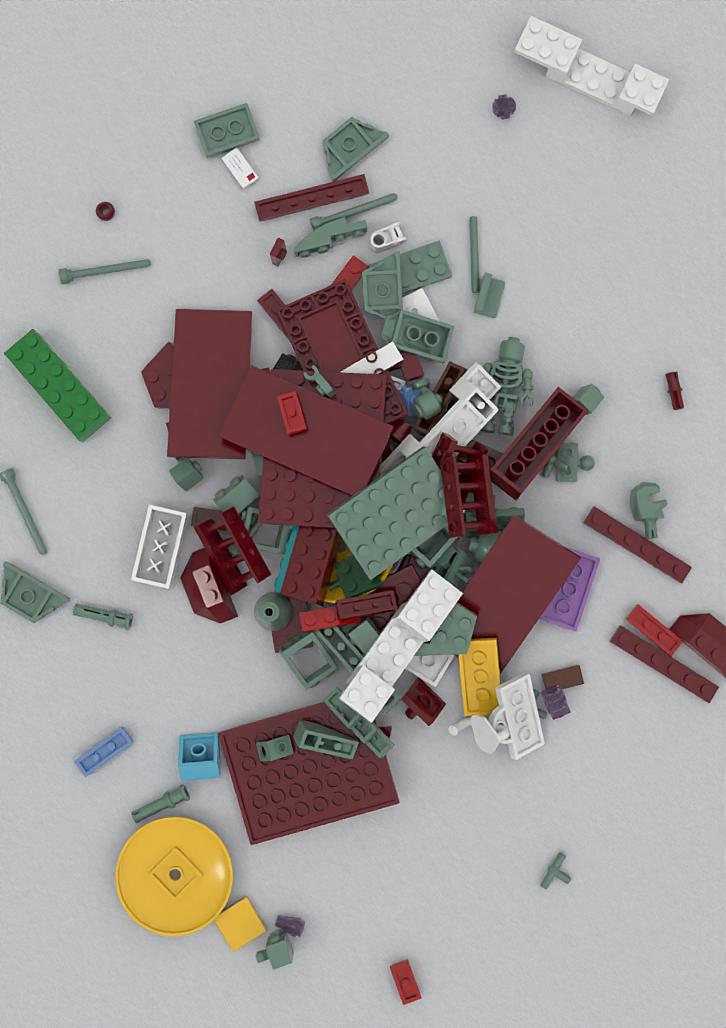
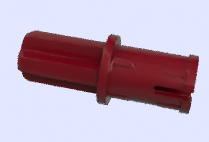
[665,371,684,410]

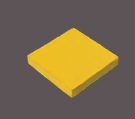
[214,896,267,952]

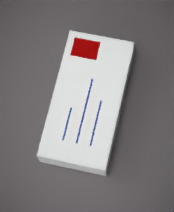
[221,147,259,190]

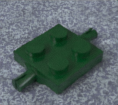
[327,556,383,599]

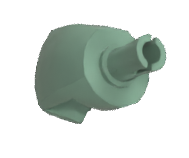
[630,482,668,539]

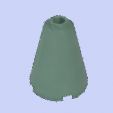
[254,592,293,631]

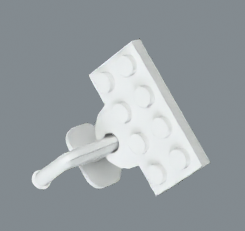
[448,672,545,760]

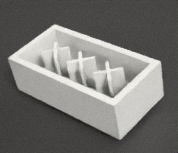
[131,505,190,589]

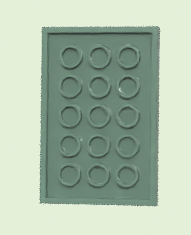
[326,446,466,580]

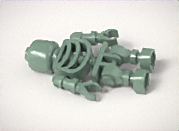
[480,337,533,436]

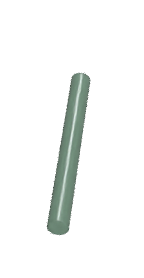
[470,216,479,293]

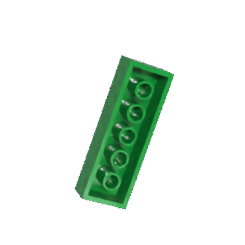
[4,329,112,442]

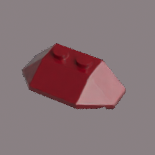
[180,547,238,624]
[669,613,726,678]

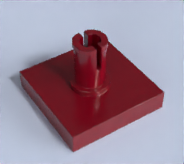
[401,677,446,726]

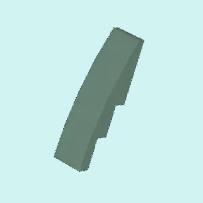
[323,687,395,759]

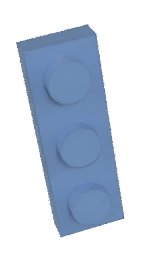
[74,727,134,777]

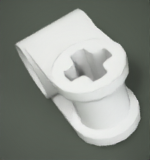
[369,222,407,253]

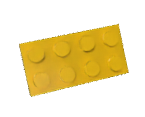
[458,638,501,716]

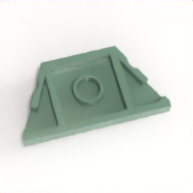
[323,117,389,182]
[362,251,403,319]
[0,561,70,623]

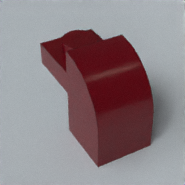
[388,350,424,383]

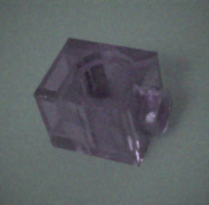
[541,685,571,720]

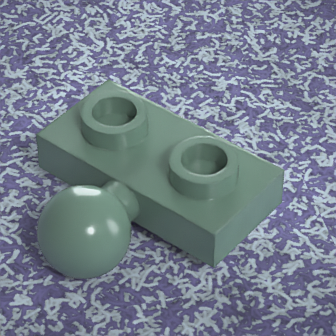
[557,443,595,482]

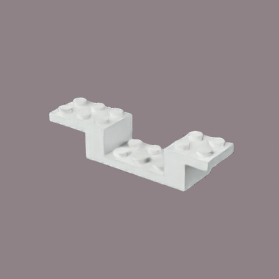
[514,16,669,116]
[380,362,501,476]
[338,569,463,723]

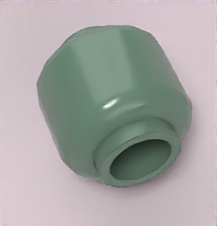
[413,391,443,420]

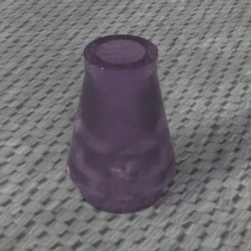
[275,915,305,937]

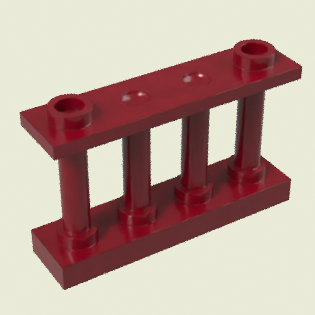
[432,432,488,502]
[440,454,498,538]
[194,506,272,595]

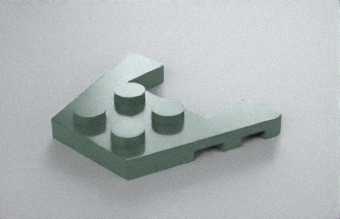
[414,602,477,656]

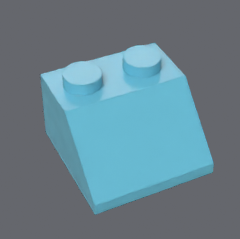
[178,733,221,781]

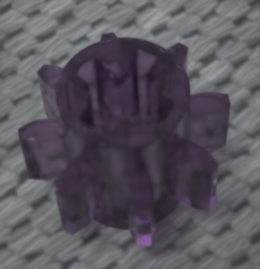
[492,94,516,120]

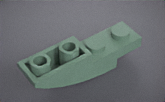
[294,217,367,258]

